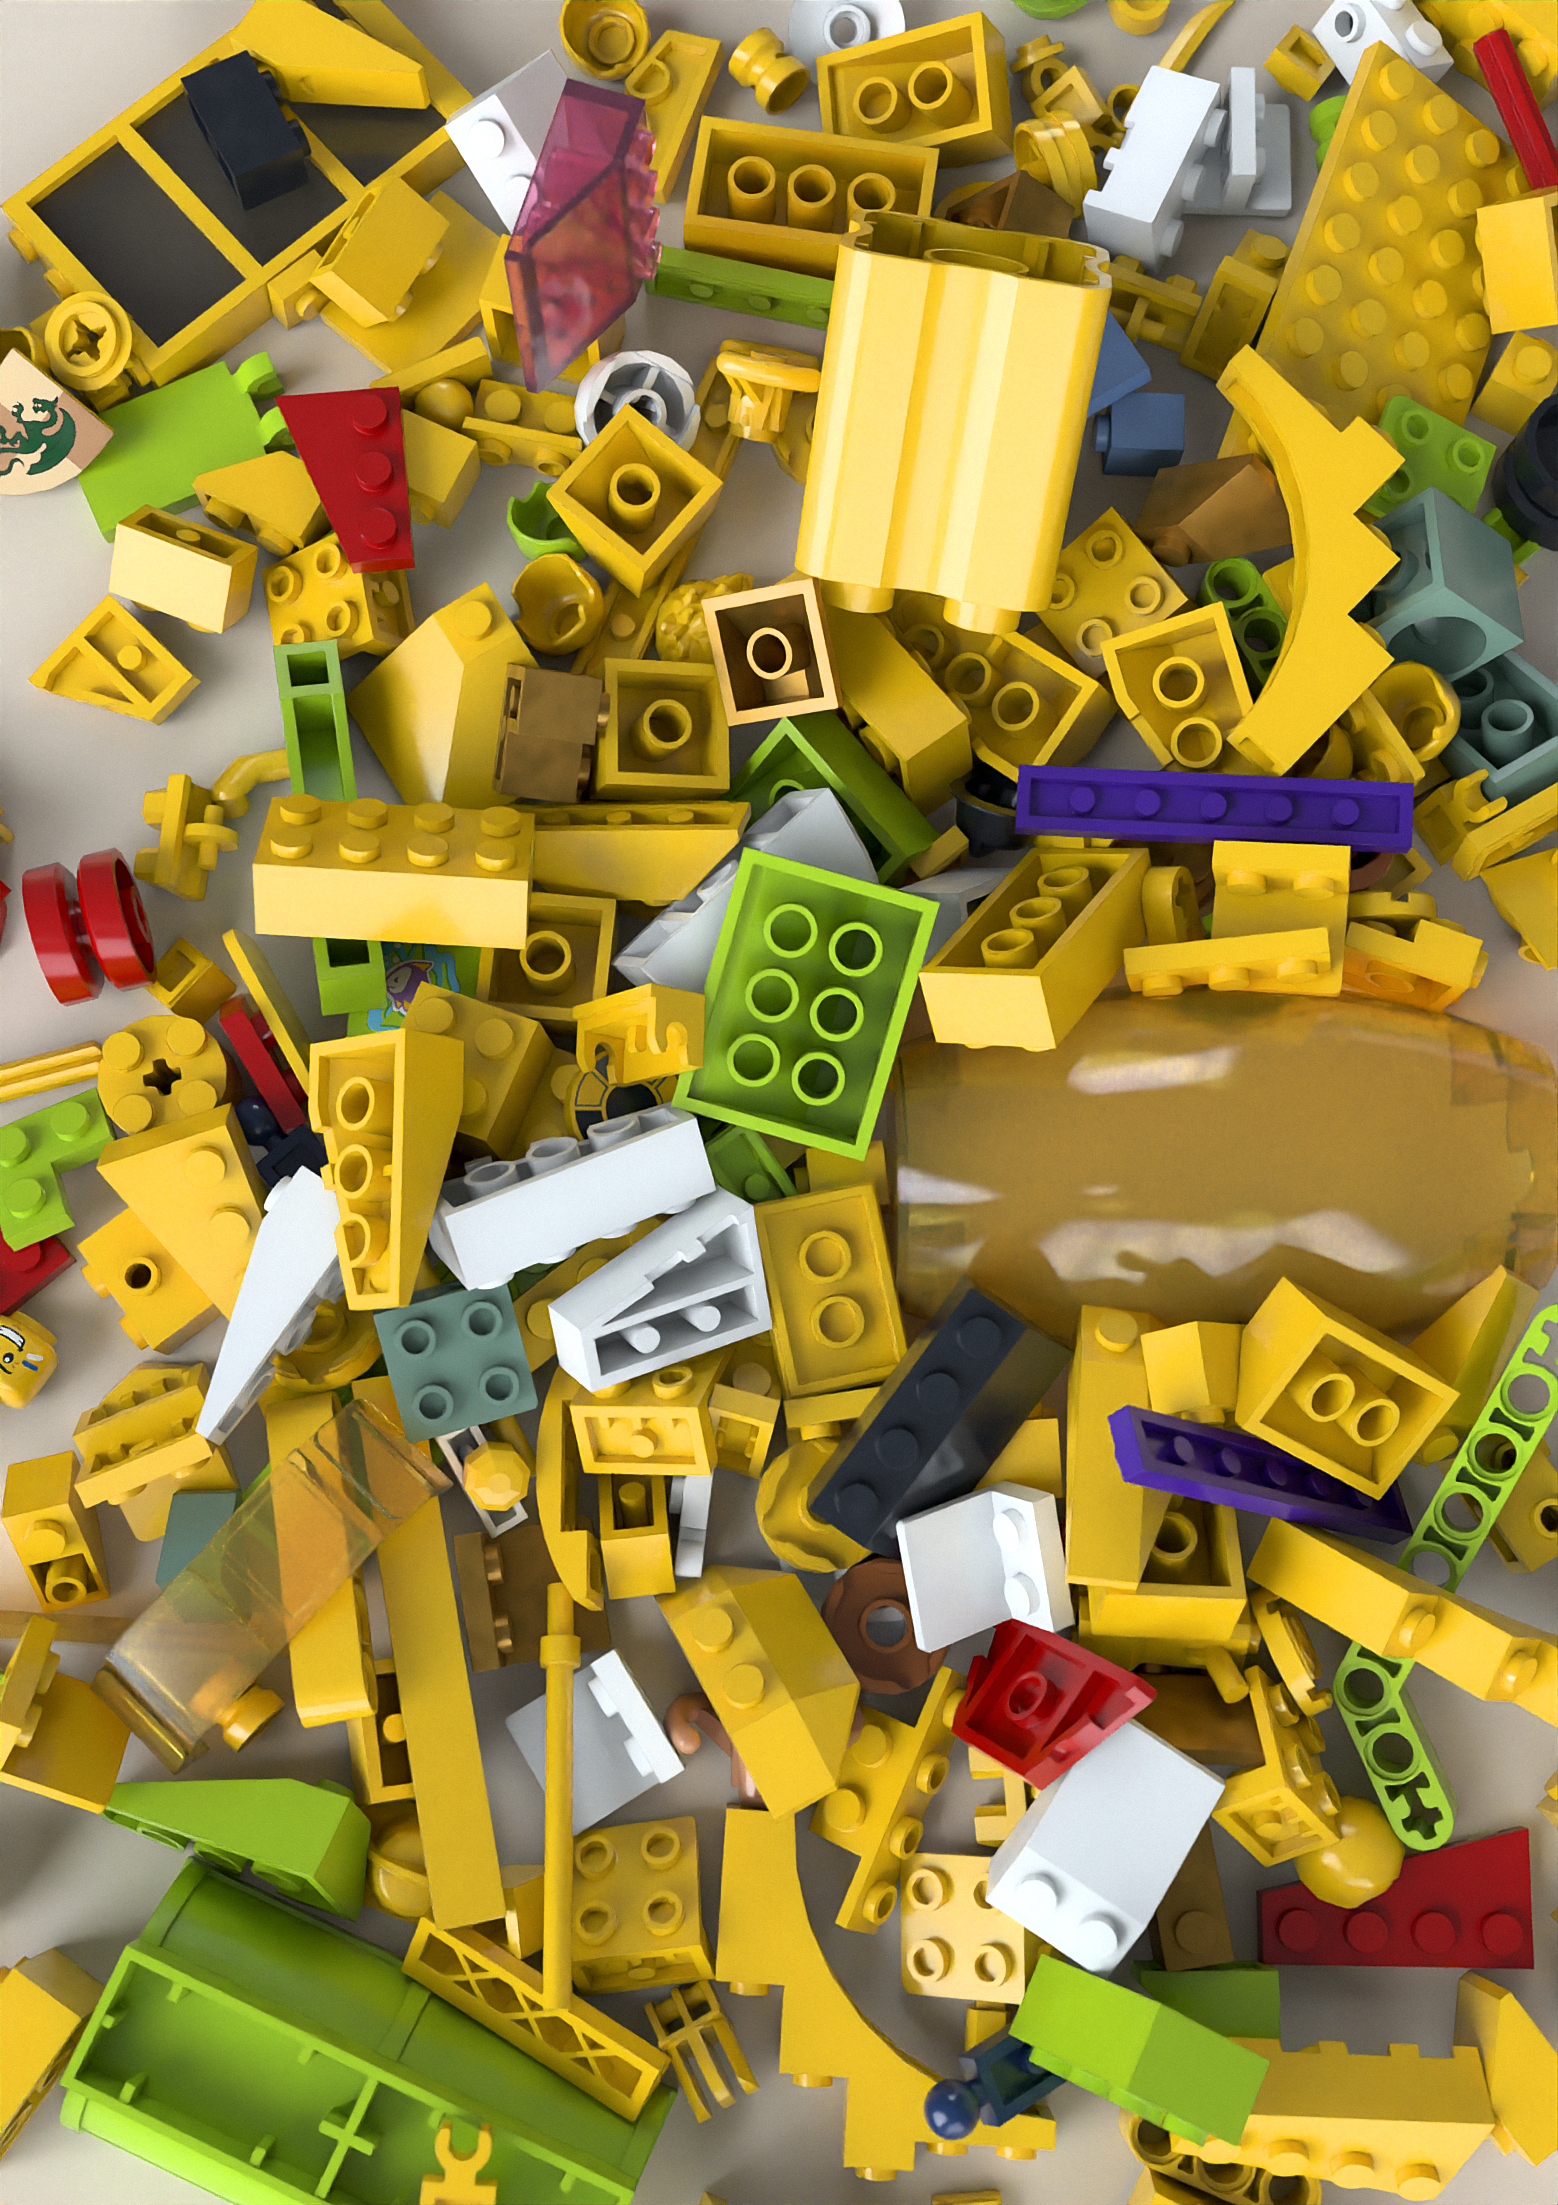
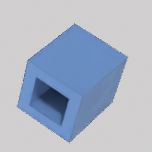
[1093,392,1185,477]

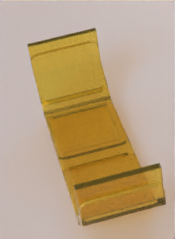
[90,1398,454,1775]

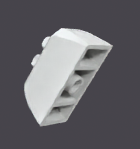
[611,787,879,994]

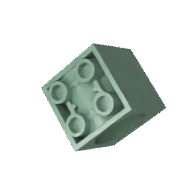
[1348,486,1524,683]

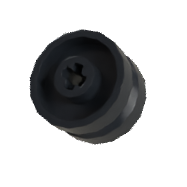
[1491,393,1558,551]

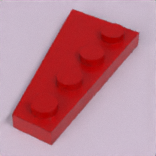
[1256,1826,1534,1969]

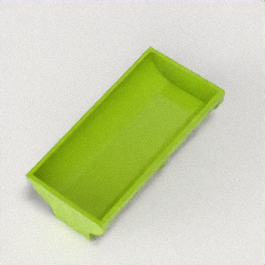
[59,1856,678,2205]

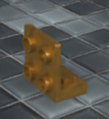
[453,1516,611,1673]

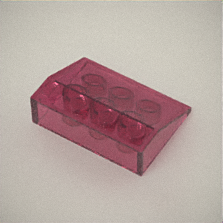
[504,78,662,394]

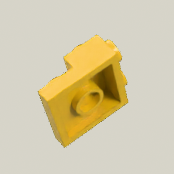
[1342,918,1489,1018]

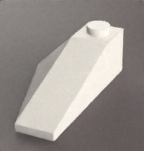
[195,1166,346,1445]

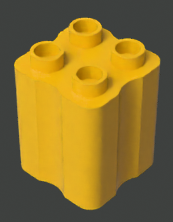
[794,209,1113,634]

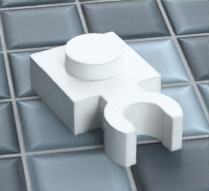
[669,1469,715,1578]

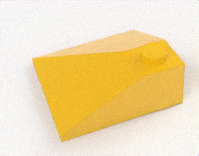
[345,581,590,810]

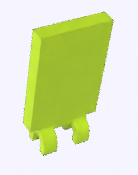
[77,350,296,544]

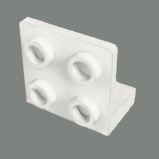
[896,1480,1075,1653]
[505,1648,687,1836]

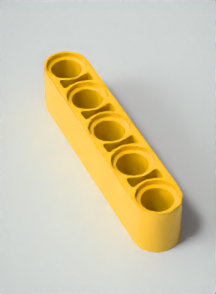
[266,1390,378,1728]

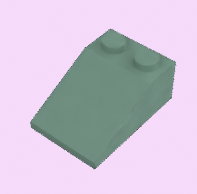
[1438,649,1558,823]

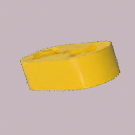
[1141,866,1204,946]

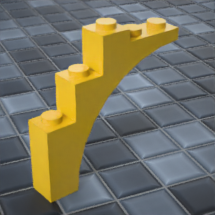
[1216,344,1406,777]
[1245,1517,1558,1728]
[715,1803,1056,2181]

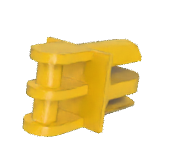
[644,1980,760,2124]

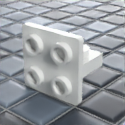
[1182,67,1291,217]

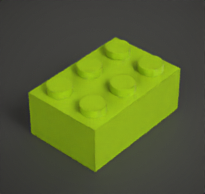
[1008,1954,1270,2148]

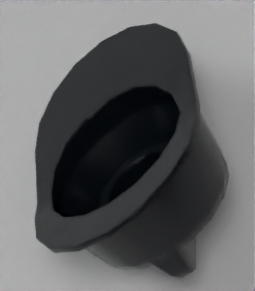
[949,762,1035,859]

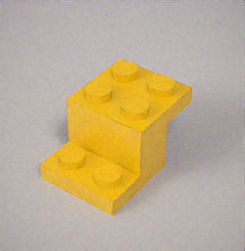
[399,981,580,1162]

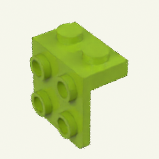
[1362,395,1497,518]

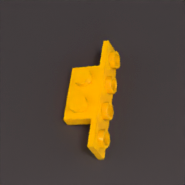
[807,1665,967,1935]

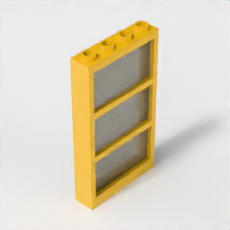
[0,0,475,389]

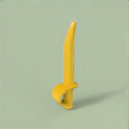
[1101,0,1236,144]

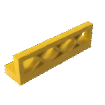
[400,1904,673,2124]

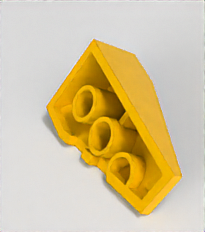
[1099,601,1264,776]
[308,1028,464,1311]
[1065,1304,1173,1591]

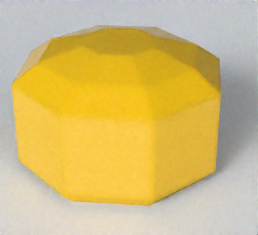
[462,1441,531,1511]

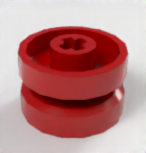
[22,848,157,1007]

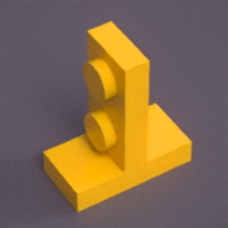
[1178,228,1292,381]
[708,1330,782,1479]

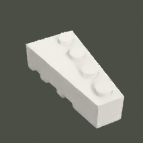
[428,1101,716,1290]

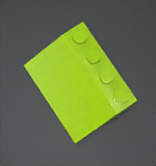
[671,846,940,1161]

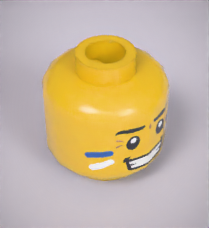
[0,1311,58,1409]

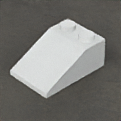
[986,1718,1226,1980]

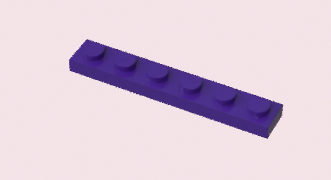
[1015,765,1414,854]
[1108,1404,1414,1545]

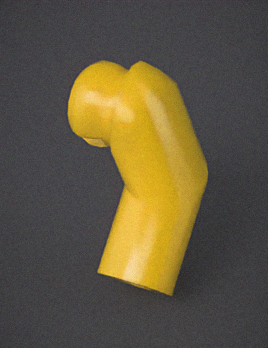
[210,748,290,819]

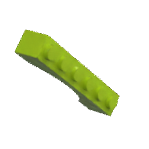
[273,640,388,1016]

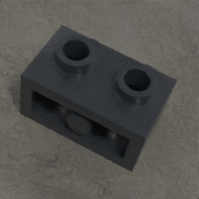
[180,50,312,212]

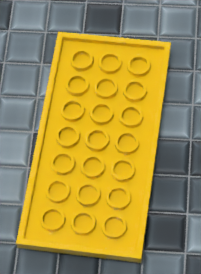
[1216,40,1531,524]

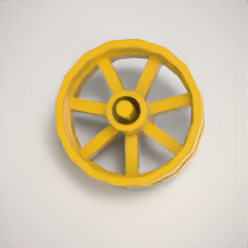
[1013,108,1098,221]

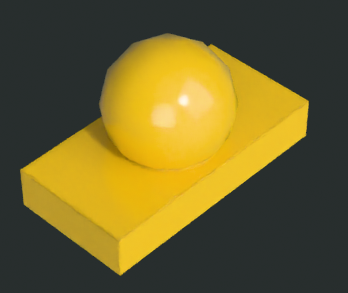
[369,336,494,434]

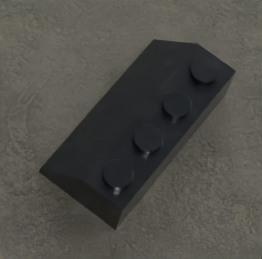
[807,1273,1075,1562]

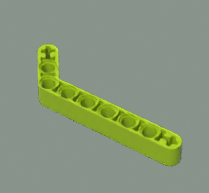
[1332,1303,1558,1851]

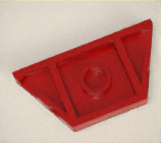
[950,1618,1158,1791]

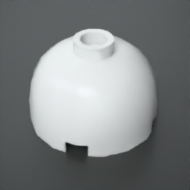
[574,349,701,452]

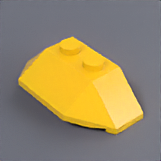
[504,800,752,906]
[654,1564,861,1824]

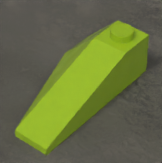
[97,1778,371,1923]

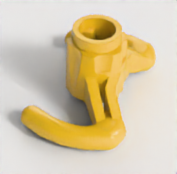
[716,338,821,443]

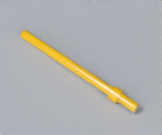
[540,1582,580,2011]

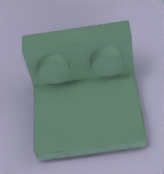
[372,1279,538,1443]

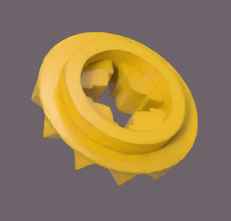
[44,291,139,394]

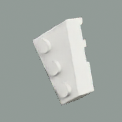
[1082,65,1228,276]
[548,1185,773,1393]

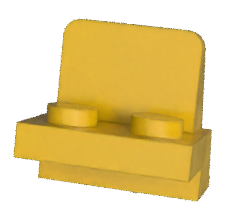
[72,1362,241,1542]

